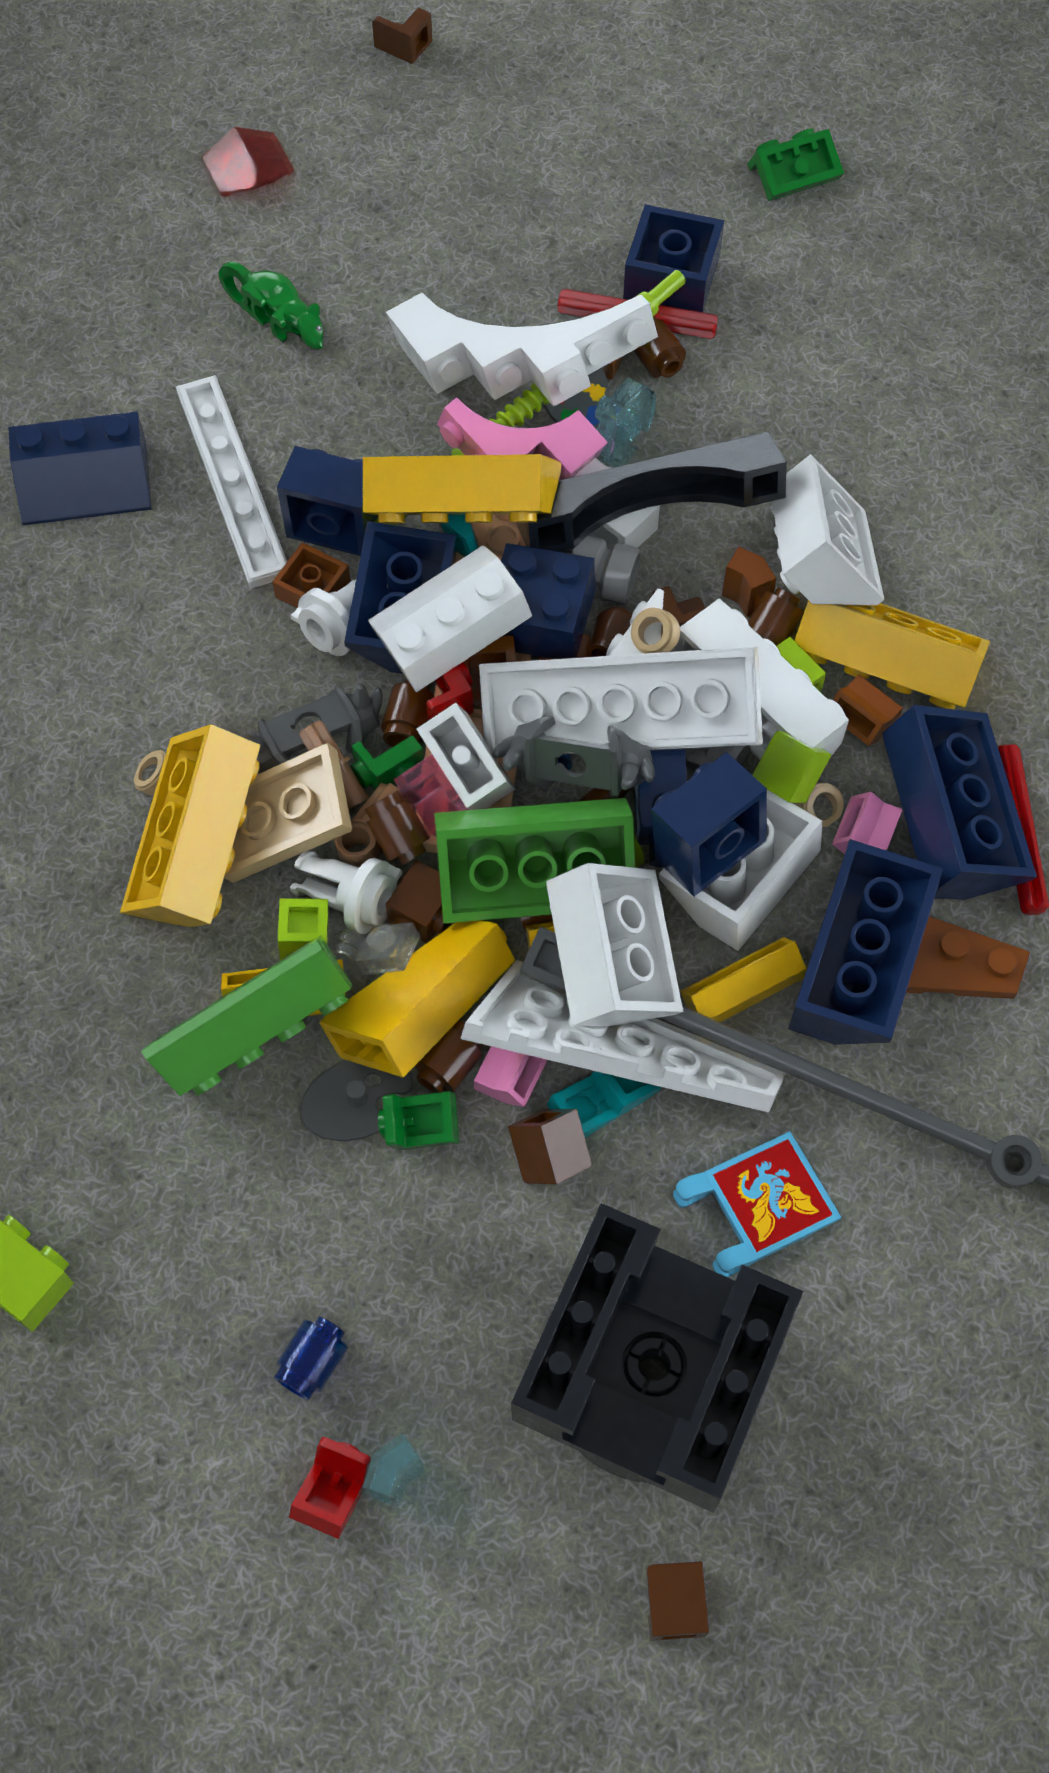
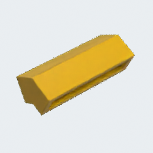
[680,937,807,1022]

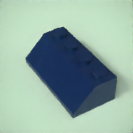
[882,705,1037,900]
[788,839,943,1045]

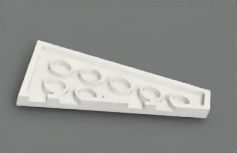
[461,960,786,1112]

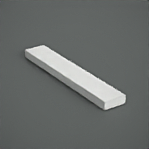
[176,375,287,589]

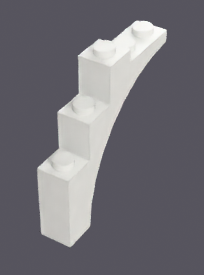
[386,293,658,407]

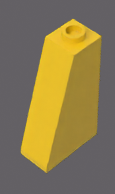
[319,920,516,1078]

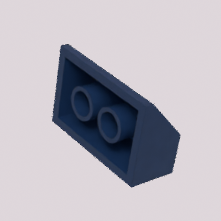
[8,411,152,525]
[344,521,456,674]

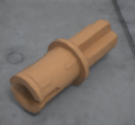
[299,721,369,810]

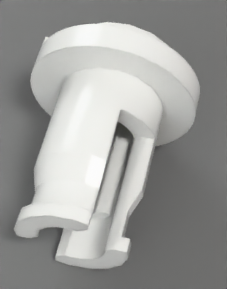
[291,580,356,656]
[290,850,402,934]

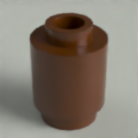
[633,316,686,378]
[748,588,804,646]
[381,680,435,747]
[365,790,430,865]
[415,1020,484,1093]

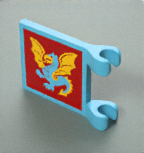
[673,1131,841,1277]

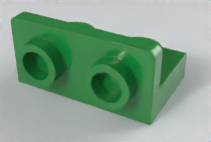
[747,128,844,201]

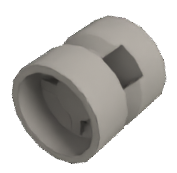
[572,535,642,605]

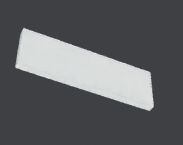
[479,647,763,754]

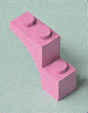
[437,397,608,480]

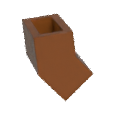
[722,546,777,617]
[833,675,903,746]

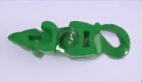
[218,261,324,350]

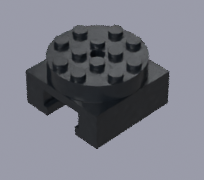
[511,1203,804,1513]

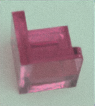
[394,754,469,837]

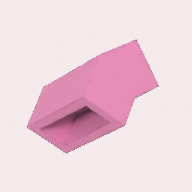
[832,792,903,854]
[474,1046,547,1107]

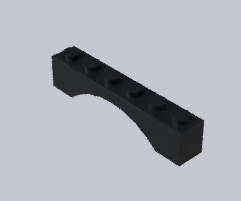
[517,432,787,552]

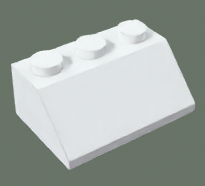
[368,545,532,692]
[659,790,822,951]
[546,863,683,1027]

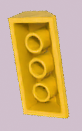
[363,454,561,524]
[794,600,990,709]
[120,724,261,927]

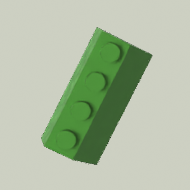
[434,798,635,923]
[141,935,352,1096]

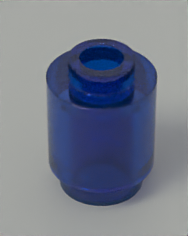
[273,1316,348,1401]

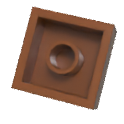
[272,542,351,608]

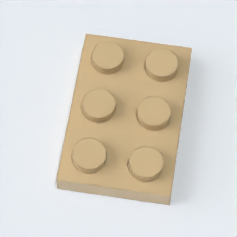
[224,743,352,883]

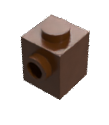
[385,860,452,944]

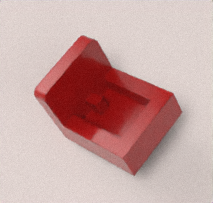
[426,662,474,721]
[289,1437,371,1539]

